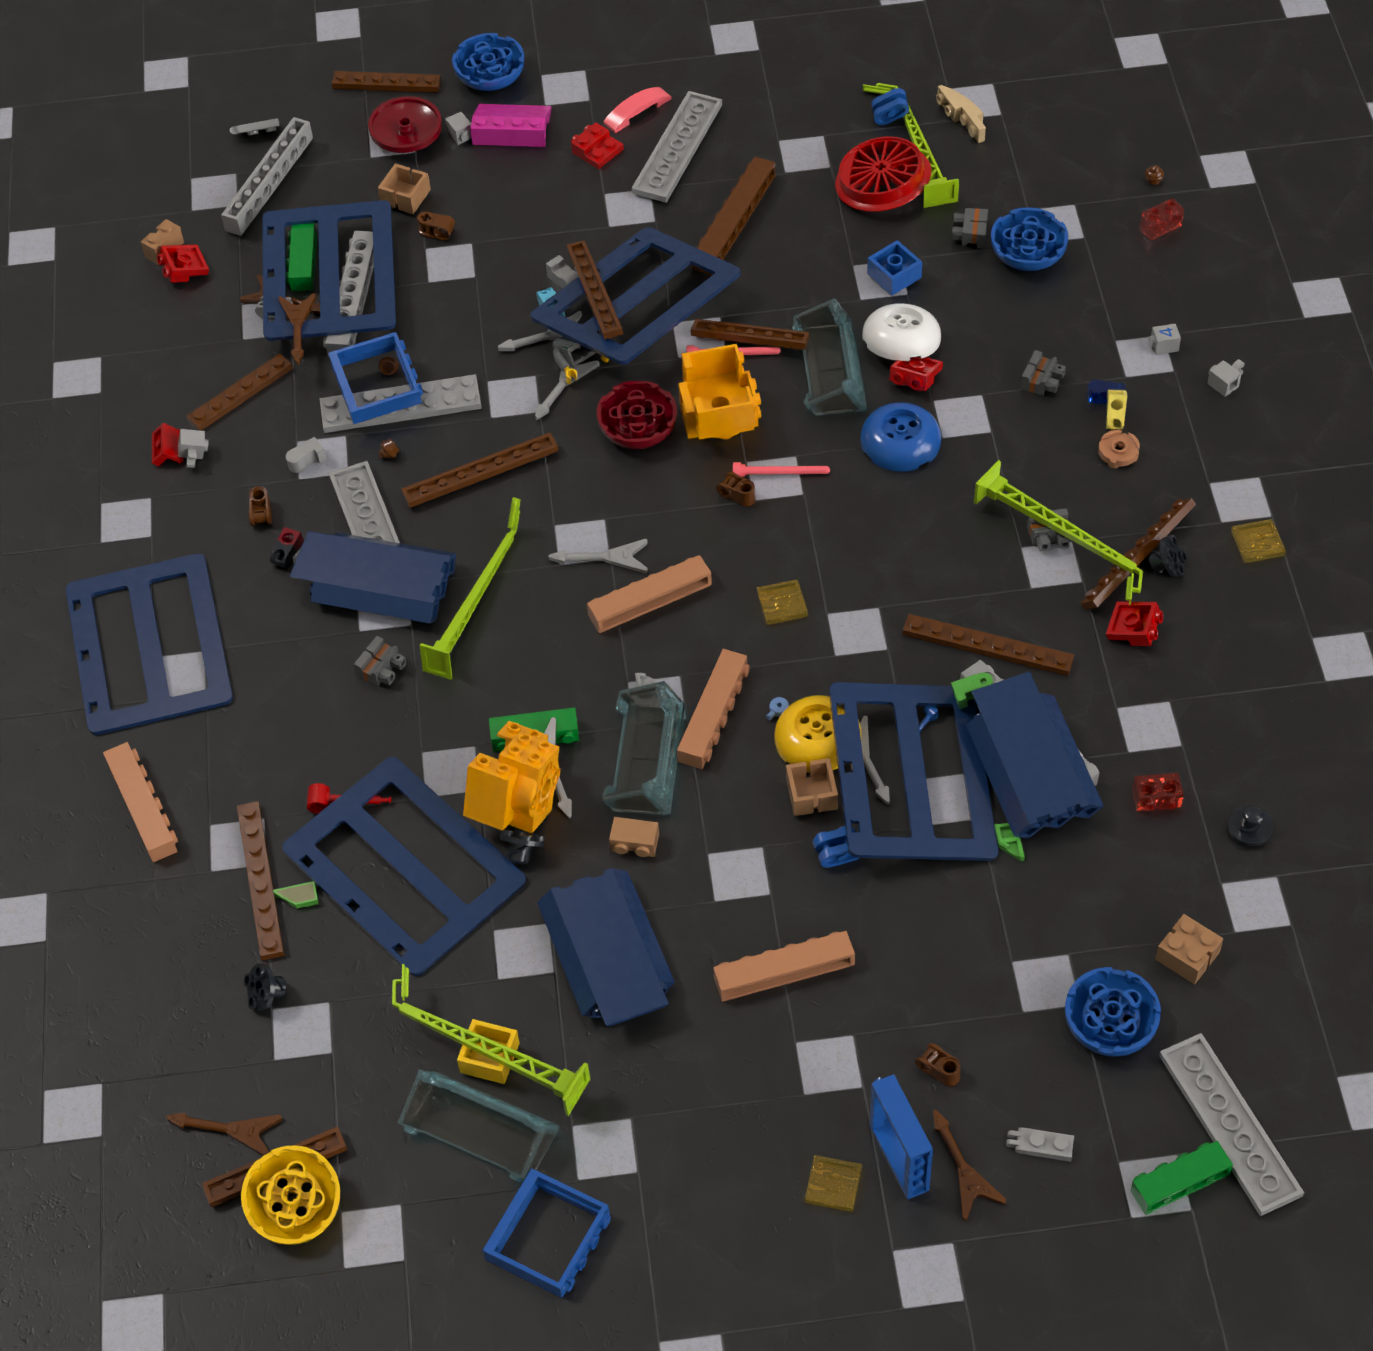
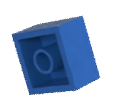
[867,240,922,296]

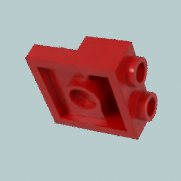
[571,122,624,169]
[157,245,209,282]
[889,356,943,391]
[1106,602,1163,646]

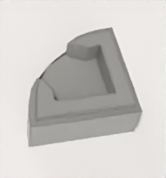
[635,673,660,694]

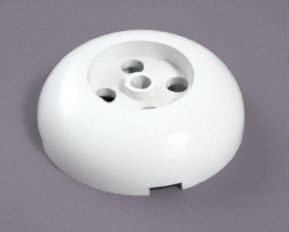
[862,303,941,361]

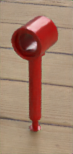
[306,783,392,814]

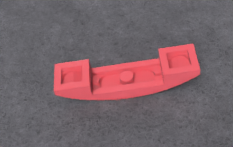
[604,87,672,133]

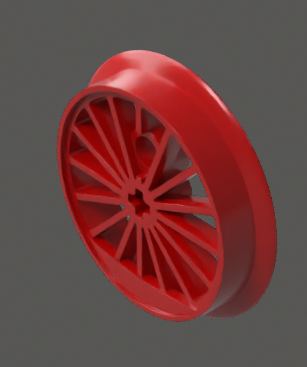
[835,137,931,211]

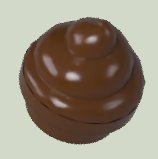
[1145,165,1164,185]
[378,355,398,375]
[379,438,400,458]

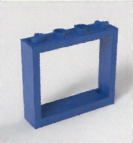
[328,332,424,424]
[870,1074,933,1200]
[483,1168,611,1298]

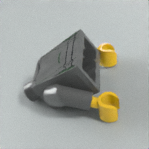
[553,336,609,384]

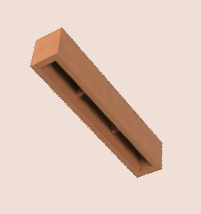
[587,555,712,633]
[677,649,750,769]
[103,742,178,862]
[713,931,855,1002]

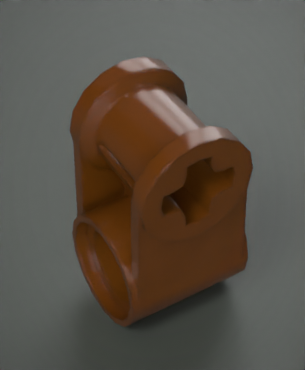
[417,212,455,240]
[716,472,756,507]
[249,486,272,526]
[915,1043,960,1087]

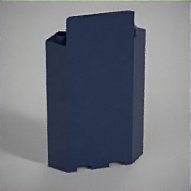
[289,531,457,623]
[966,672,1104,838]
[537,868,675,1026]

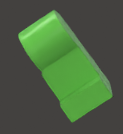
[951,672,993,709]

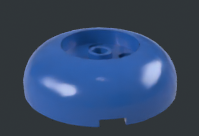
[452,33,524,91]
[991,207,1068,271]
[860,402,941,471]
[1065,967,1161,1056]

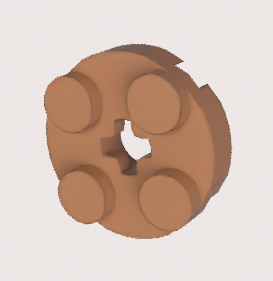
[1098,430,1140,468]

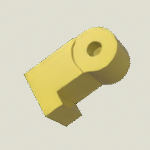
[1106,390,1127,430]

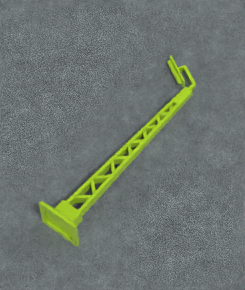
[863,83,959,208]
[974,460,1143,605]
[419,497,521,680]
[392,964,590,1116]

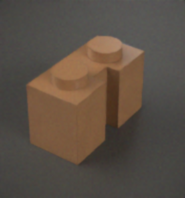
[141,219,184,265]
[609,817,659,857]

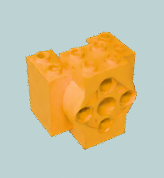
[678,344,761,440]
[463,721,560,833]

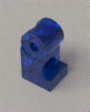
[1087,380,1126,404]

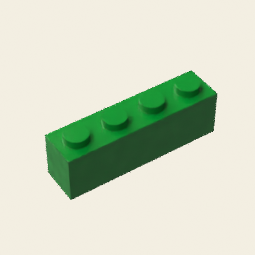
[286,223,317,291]
[489,708,579,752]
[1130,1140,1233,1215]

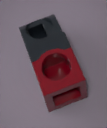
[270,527,304,568]

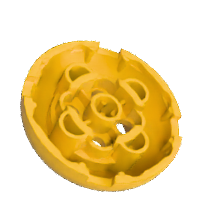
[774,695,862,773]
[241,1145,340,1245]

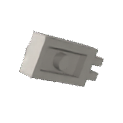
[230,118,280,136]
[1006,1128,1074,1162]

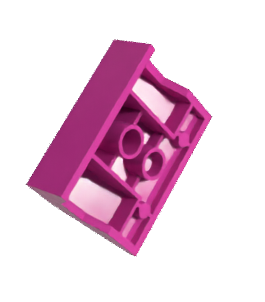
[470,104,551,147]

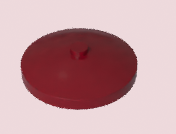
[368,96,442,153]

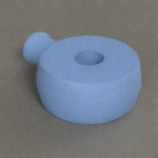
[766,697,789,720]

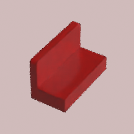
[152,423,184,467]

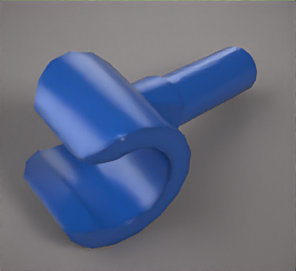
[919,706,939,732]

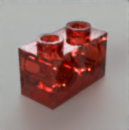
[1139,198,1184,240]
[1132,773,1184,811]

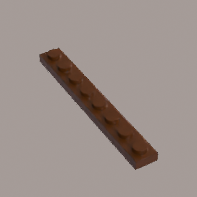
[566,240,623,339]
[401,432,559,508]
[1080,498,1196,610]
[902,614,1074,676]
[237,801,284,961]

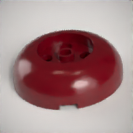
[597,381,677,449]

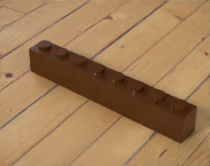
[692,156,775,276]

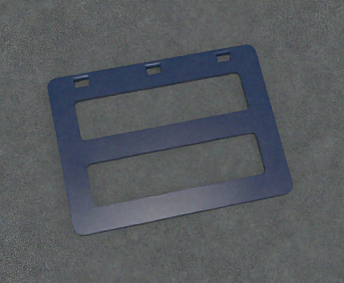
[263,200,396,341]
[530,227,741,365]
[66,554,233,735]
[829,682,998,861]
[282,757,526,976]

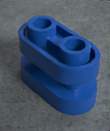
[871,88,909,125]
[812,826,859,868]

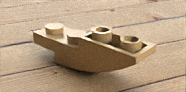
[936,85,986,143]

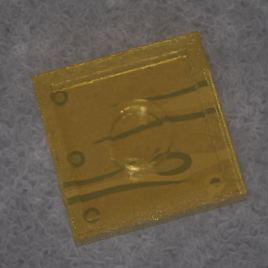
[1231,519,1286,563]
[757,579,808,625]
[805,1155,862,1212]

